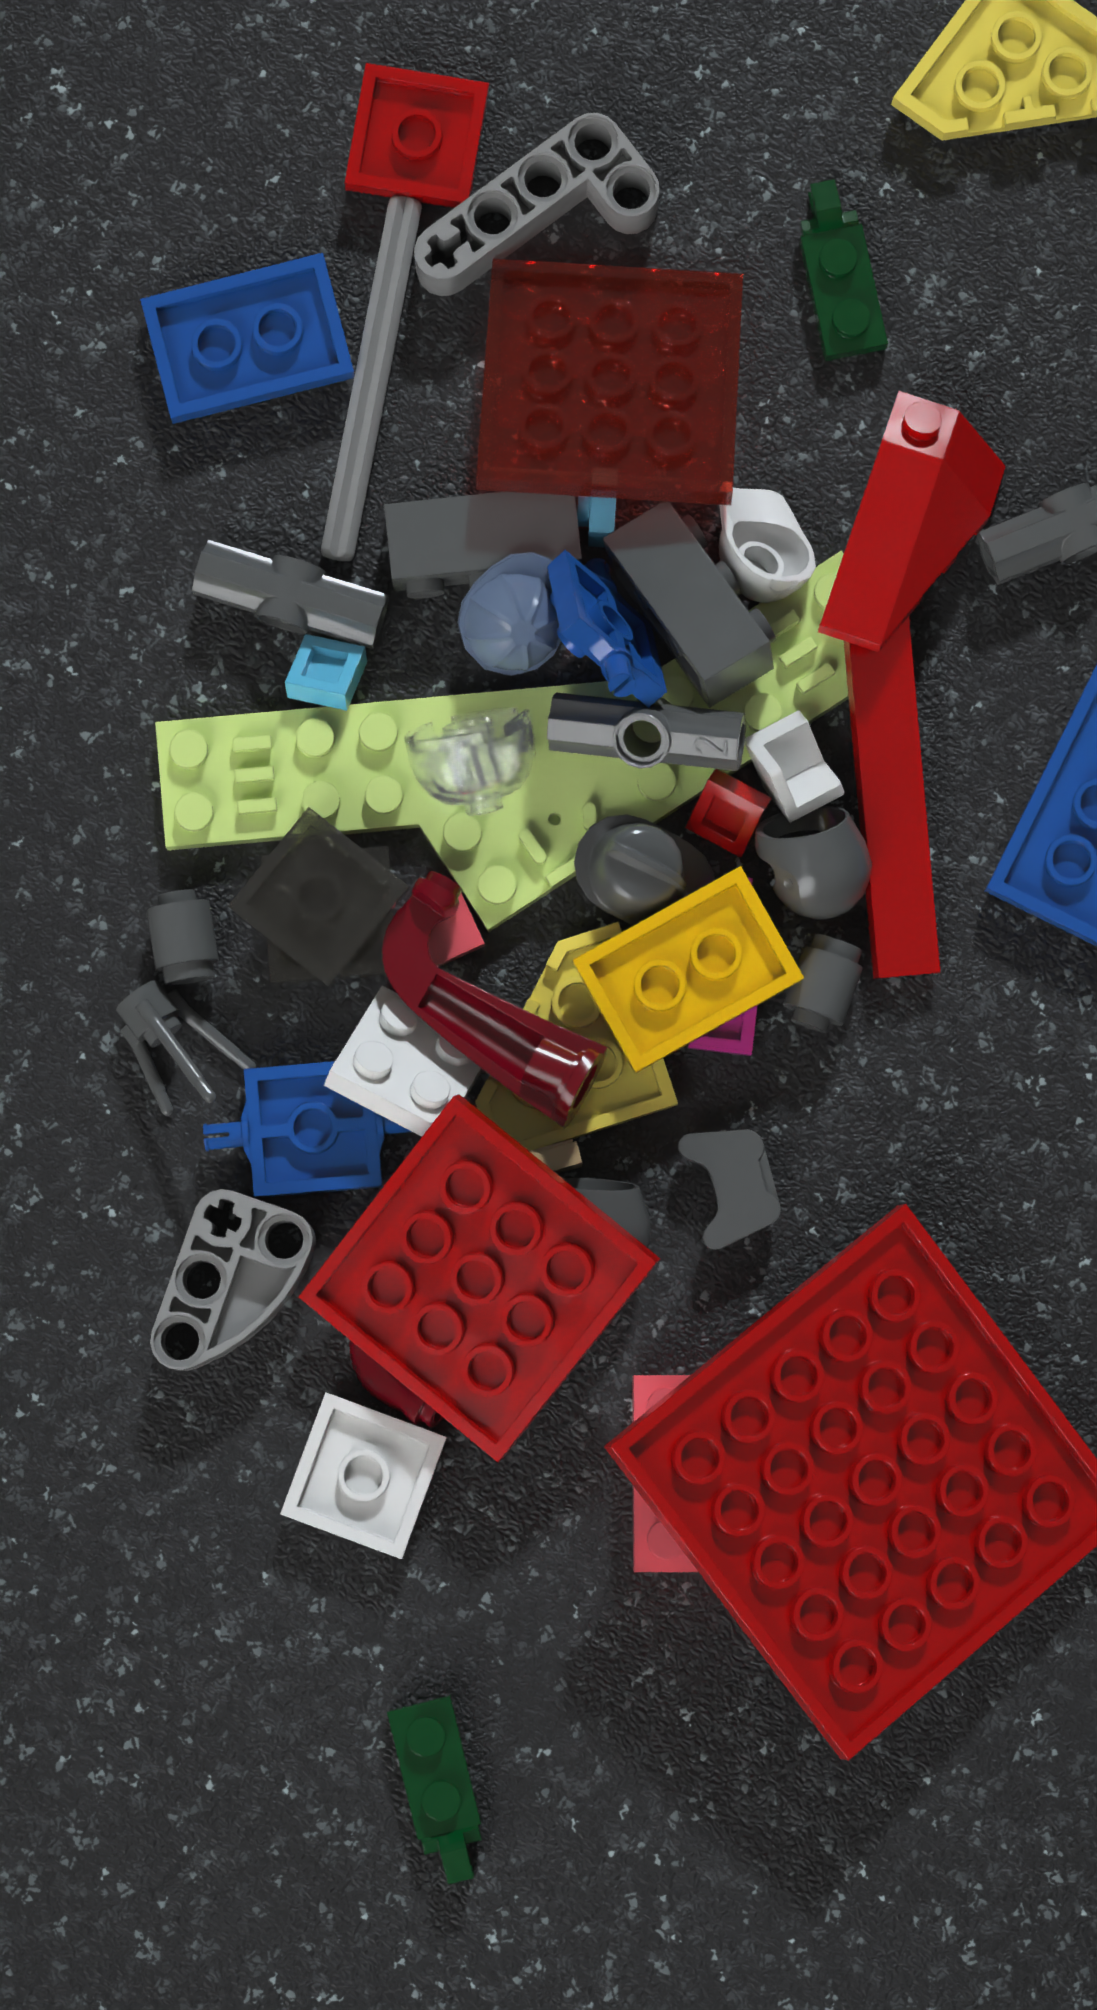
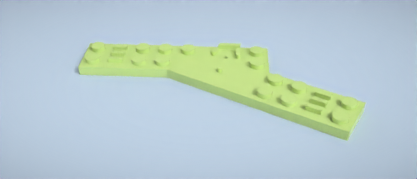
[155,550,849,933]

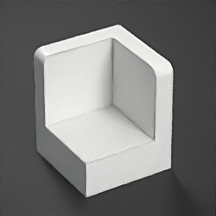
[745,710,844,823]

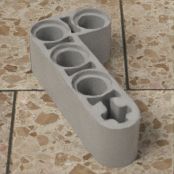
[414,113,659,296]

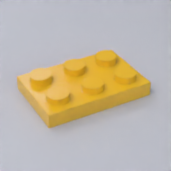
[572,866,804,1074]

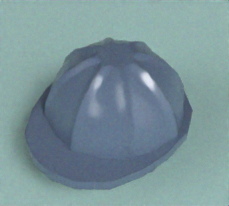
[457,552,561,676]

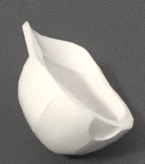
[719,487,816,603]

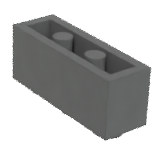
[384,484,582,599]
[603,499,776,708]

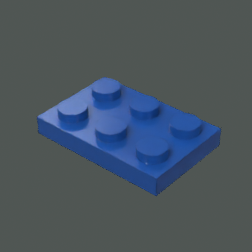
[140,253,355,424]

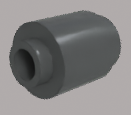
[147,889,219,986]
[783,934,863,1033]

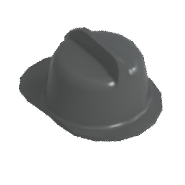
[574,814,715,926]

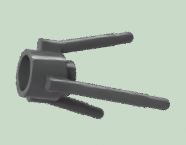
[116,980,256,1116]

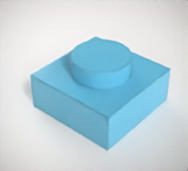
[577,470,618,547]
[285,634,367,711]

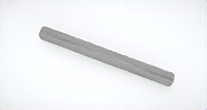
[321,196,422,561]

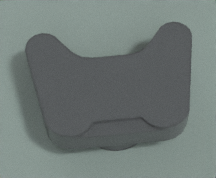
[678,1129,781,1251]

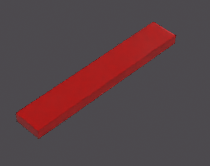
[844,617,941,979]

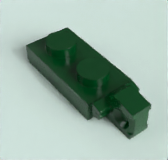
[799,179,888,362]
[387,1695,482,1885]

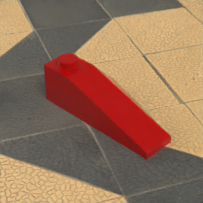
[818,391,1006,652]

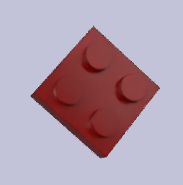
[344,63,489,208]

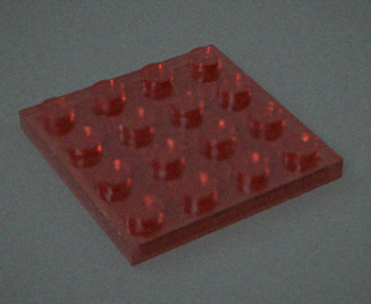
[476,259,743,505]

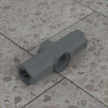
[977,483,1097,585]
[192,540,390,650]
[547,692,746,771]

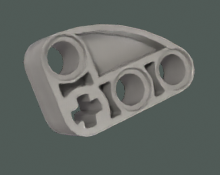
[150,1189,316,1371]

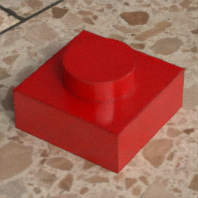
[685,769,772,857]

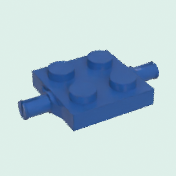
[547,550,667,708]
[203,1061,412,1198]

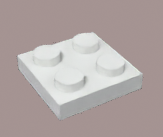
[324,986,482,1137]
[280,1392,447,1559]

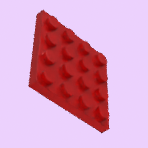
[299,1094,661,1462]

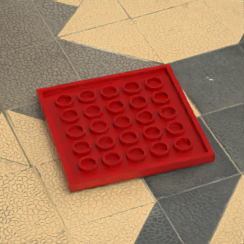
[604,1204,1097,1761]

